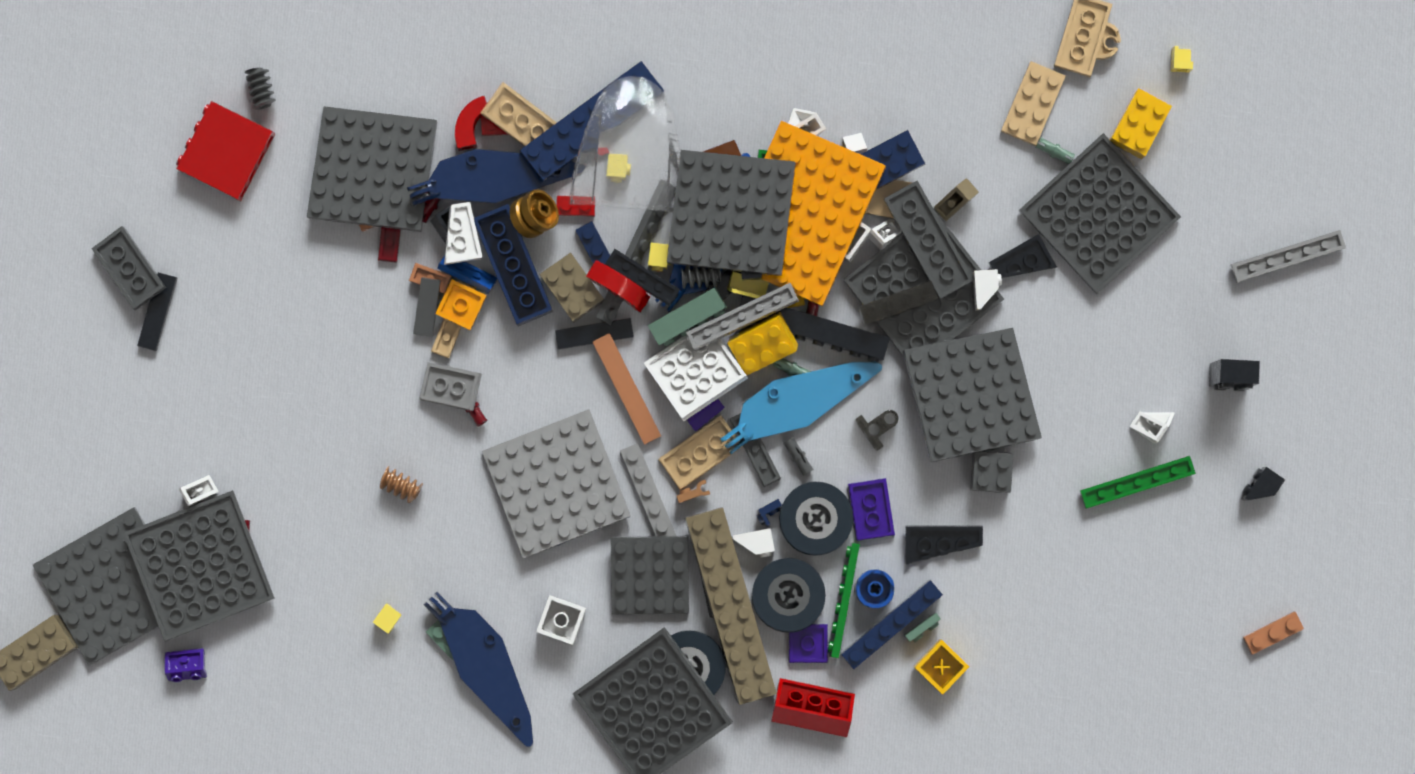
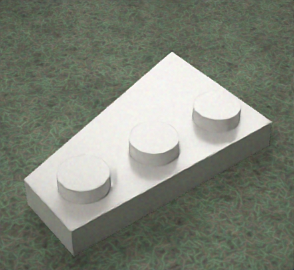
[444,202,482,265]

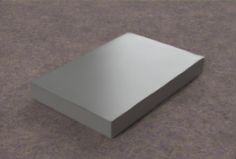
[419,362,482,411]

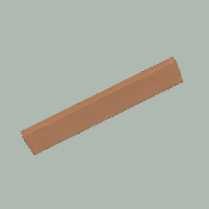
[593,333,661,445]

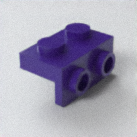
[686,399,725,431]

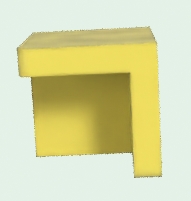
[1171,46,1193,73]
[373,603,401,634]

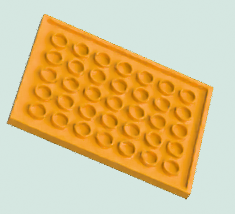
[761,121,886,306]

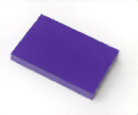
[848,478,895,541]

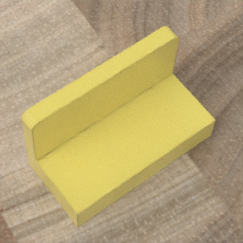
[727,271,769,298]

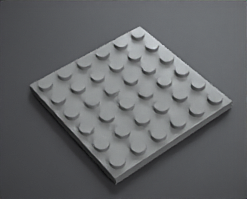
[482,409,631,559]

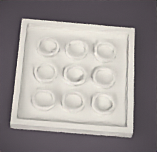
[644,335,748,421]

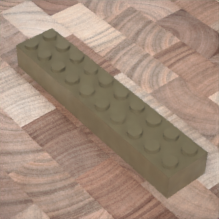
[684,507,777,705]

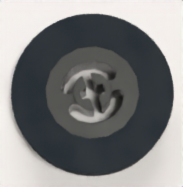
[752,558,826,633]

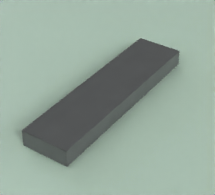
[729,413,781,487]

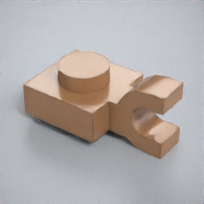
[677,480,710,504]

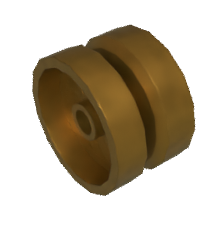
[510,189,559,239]

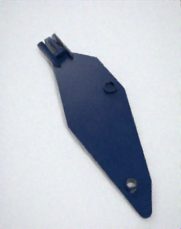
[407,149,584,206]
[423,592,533,747]

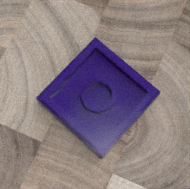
[789,624,828,663]

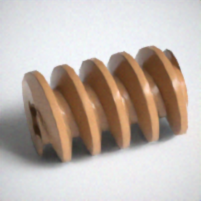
[380,466,423,503]

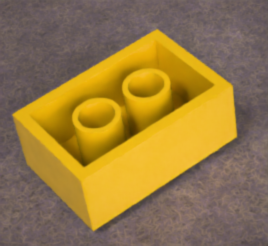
[1109,88,1172,159]
[727,312,798,376]

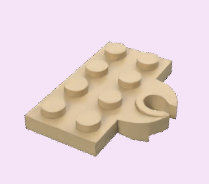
[1054,0,1121,77]

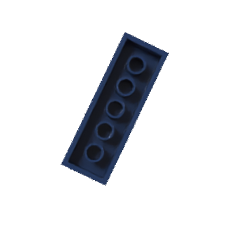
[474,204,553,326]

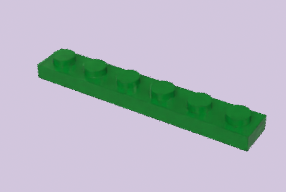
[1080,456,1196,509]
[827,543,860,658]

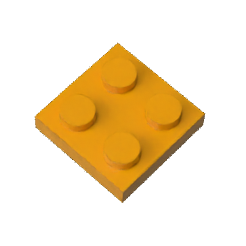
[435,279,487,331]

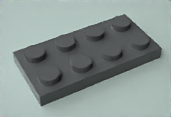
[91,226,166,310]

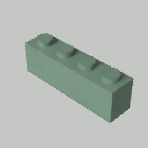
[648,287,728,347]

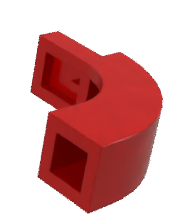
[455,96,488,151]
[586,260,650,313]

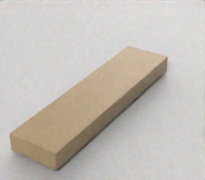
[431,280,477,359]

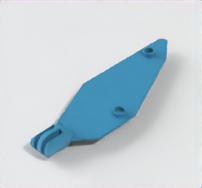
[720,362,882,454]

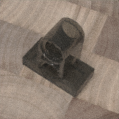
[855,410,899,451]

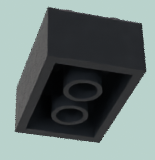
[1209,359,1260,391]

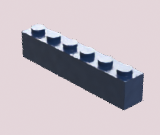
[841,580,943,669]

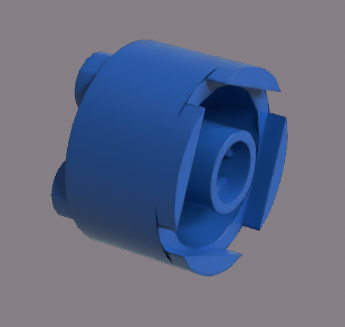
[855,569,895,608]

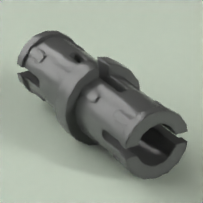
[783,437,814,476]

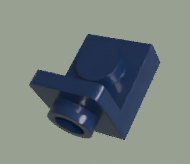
[756,499,782,527]

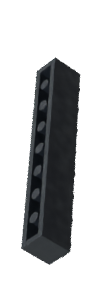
[739,295,890,363]

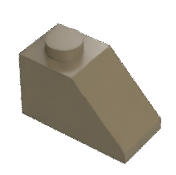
[933,178,979,221]

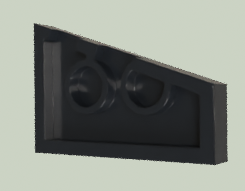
[988,234,1057,278]

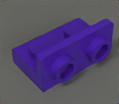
[165,648,207,682]

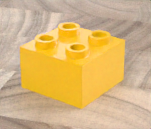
[913,639,970,695]

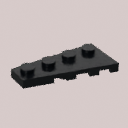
[905,525,983,564]

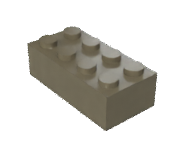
[0,615,78,691]

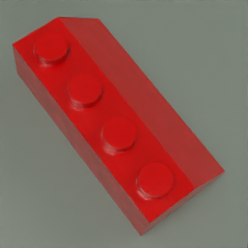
[771,678,855,737]

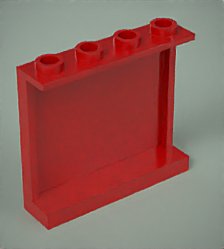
[176,101,275,202]

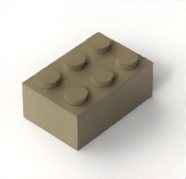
[539,252,604,323]

